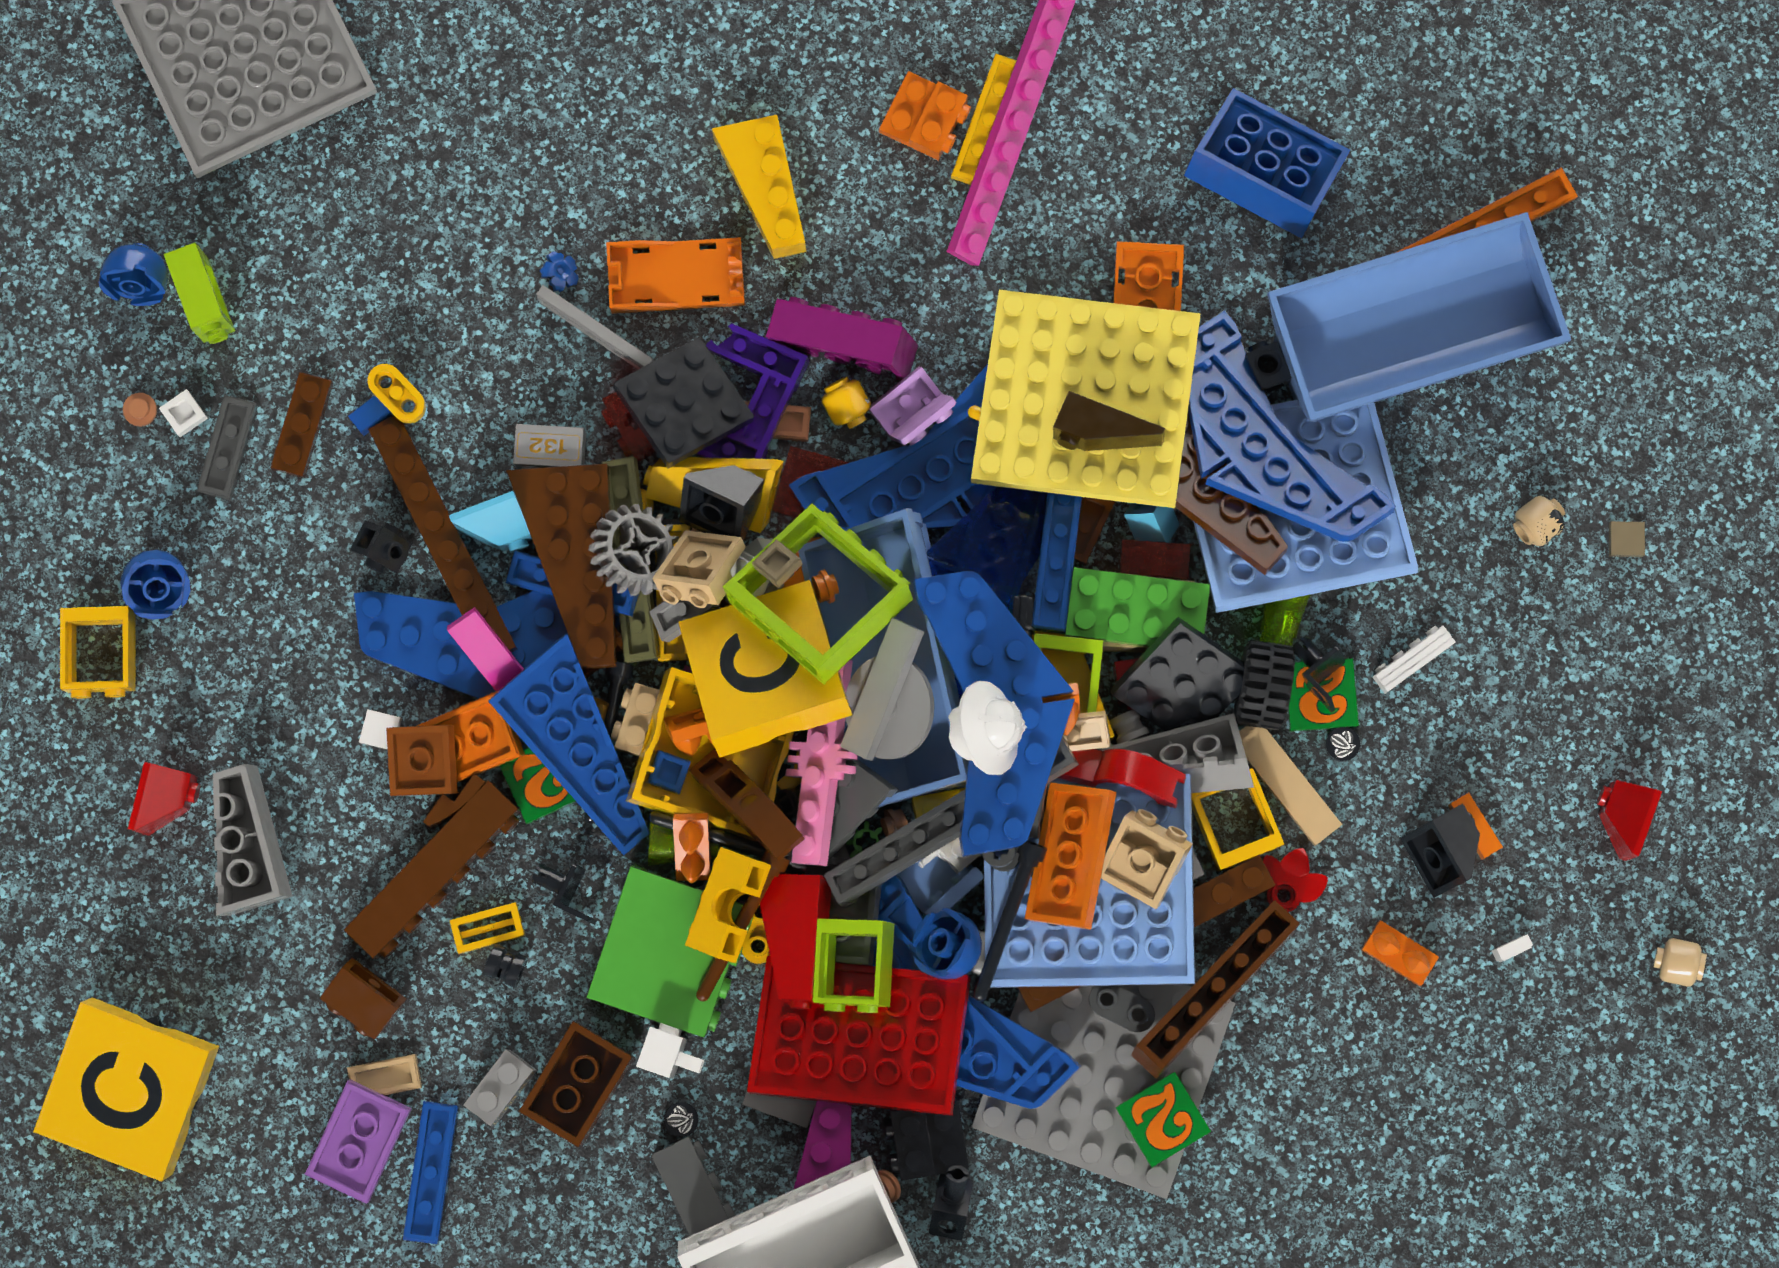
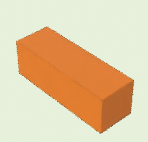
[1448,792,1503,859]

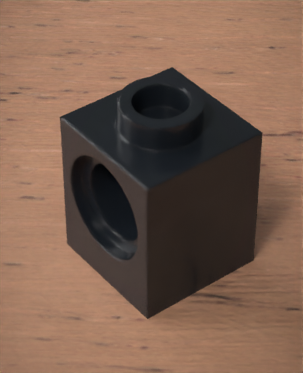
[1245,340,1292,394]

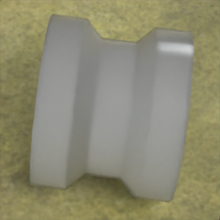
[1109,710,1149,744]

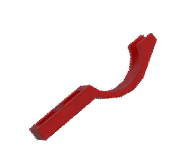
[1058,749,1186,808]

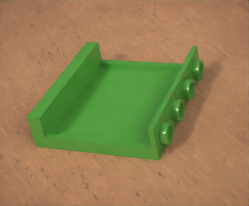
[587,865,754,1038]

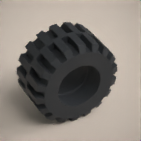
[1234,640,1295,730]

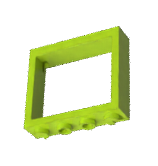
[723,504,913,684]

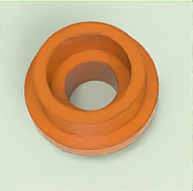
[811,569,839,604]

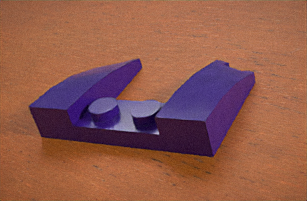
[694,323,810,459]

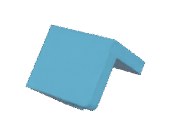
[1124,503,1179,546]

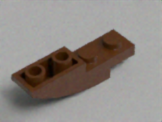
[689,748,805,861]

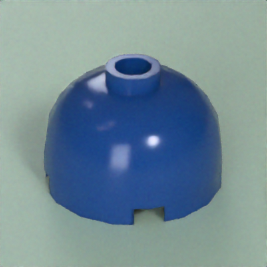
[99,243,168,306]
[120,550,191,620]
[912,908,982,980]

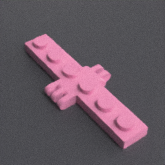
[785,660,858,866]

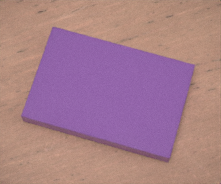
[305,1079,412,1204]

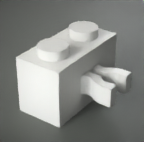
[636,1023,705,1079]

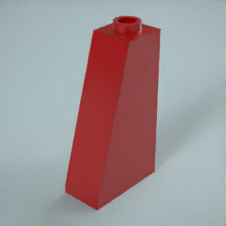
[760,874,831,1009]

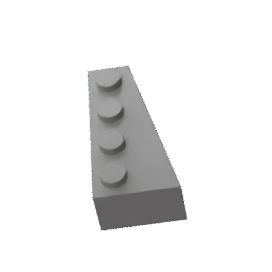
[1101,713,1254,793]
[213,764,293,916]

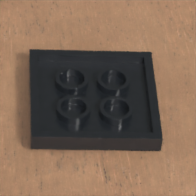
[613,336,754,469]
[1110,617,1244,731]

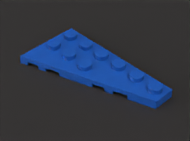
[488,633,649,855]

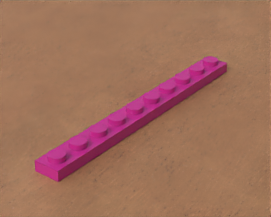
[947,0,1076,266]

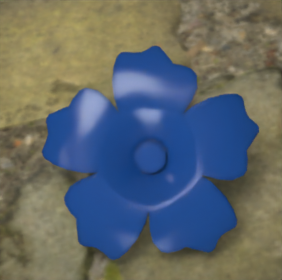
[540,251,579,292]

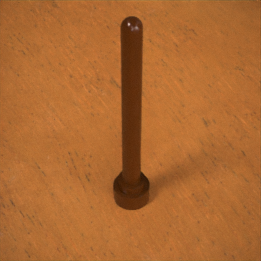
[696,849,791,1002]

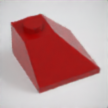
[128,762,200,836]
[1597,780,1662,861]

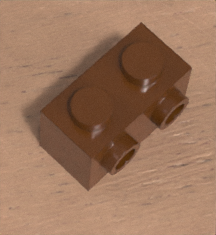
[320,957,407,1040]

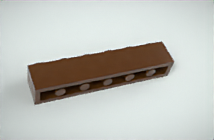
[344,781,521,960]
[1131,900,1300,1079]

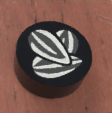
[1325,727,1360,762]
[664,1102,699,1137]

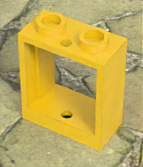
[60,606,136,699]
[1191,768,1284,872]

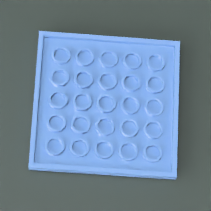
[1193,400,1418,613]
[984,774,1195,988]

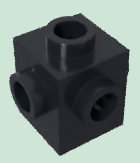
[350,520,412,574]

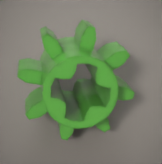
[845,821,883,858]

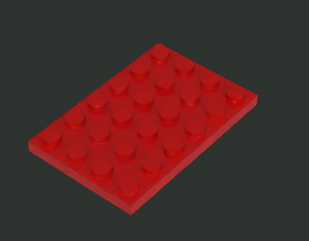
[747,956,971,1116]

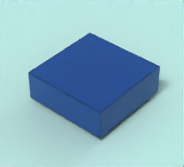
[646,750,691,794]

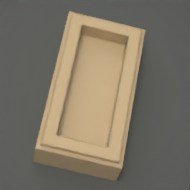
[347,1054,422,1095]

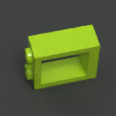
[163,242,235,344]
[1033,633,1104,713]
[813,919,895,1013]

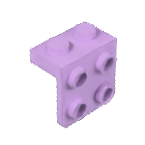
[869,366,957,445]

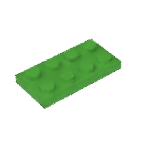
[1065,567,1210,647]

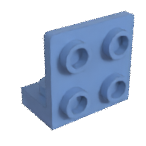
[897,856,984,916]

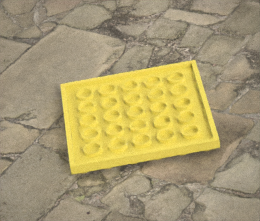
[971,290,1201,508]

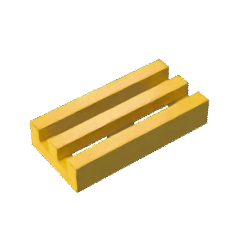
[449,902,526,954]

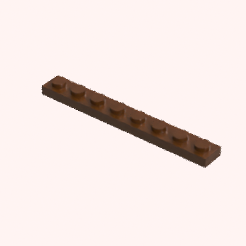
[368,416,518,653]
[1017,855,1275,1013]

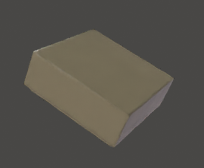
[1609,521,1645,557]
[752,539,803,588]

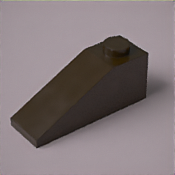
[1053,391,1165,451]

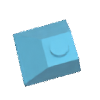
[449,491,532,553]

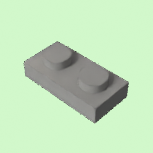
[649,600,720,642]

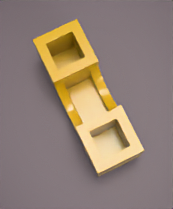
[685,847,771,964]

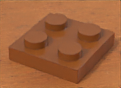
[386,724,458,796]

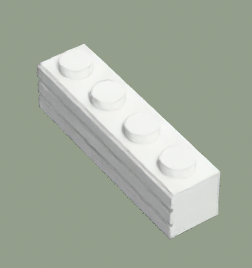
[1373,625,1456,694]

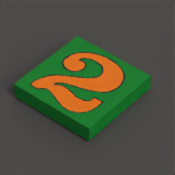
[1288,658,1359,732]
[499,748,576,825]
[1115,1072,1211,1168]

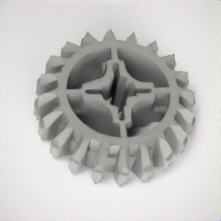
[588,504,679,596]

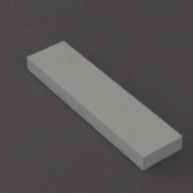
[536,285,654,370]
[840,618,924,761]

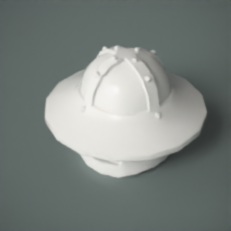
[948,681,1027,775]

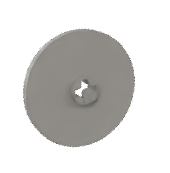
[845,657,934,759]

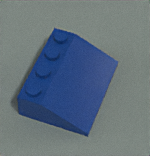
[1184,88,1350,239]

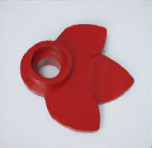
[1263,848,1328,912]

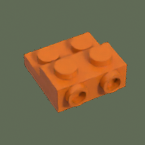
[879,71,971,161]

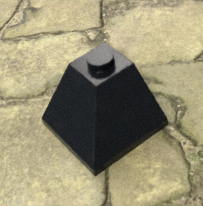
[679,465,764,541]
[1400,804,1480,898]

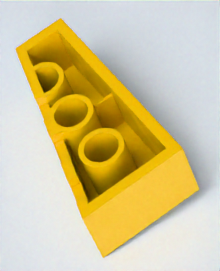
[712,115,806,259]

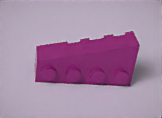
[766,297,918,381]
[793,1101,852,1190]

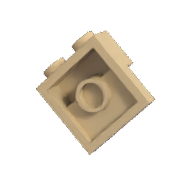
[652,530,746,608]
[611,683,659,757]
[1101,809,1193,909]

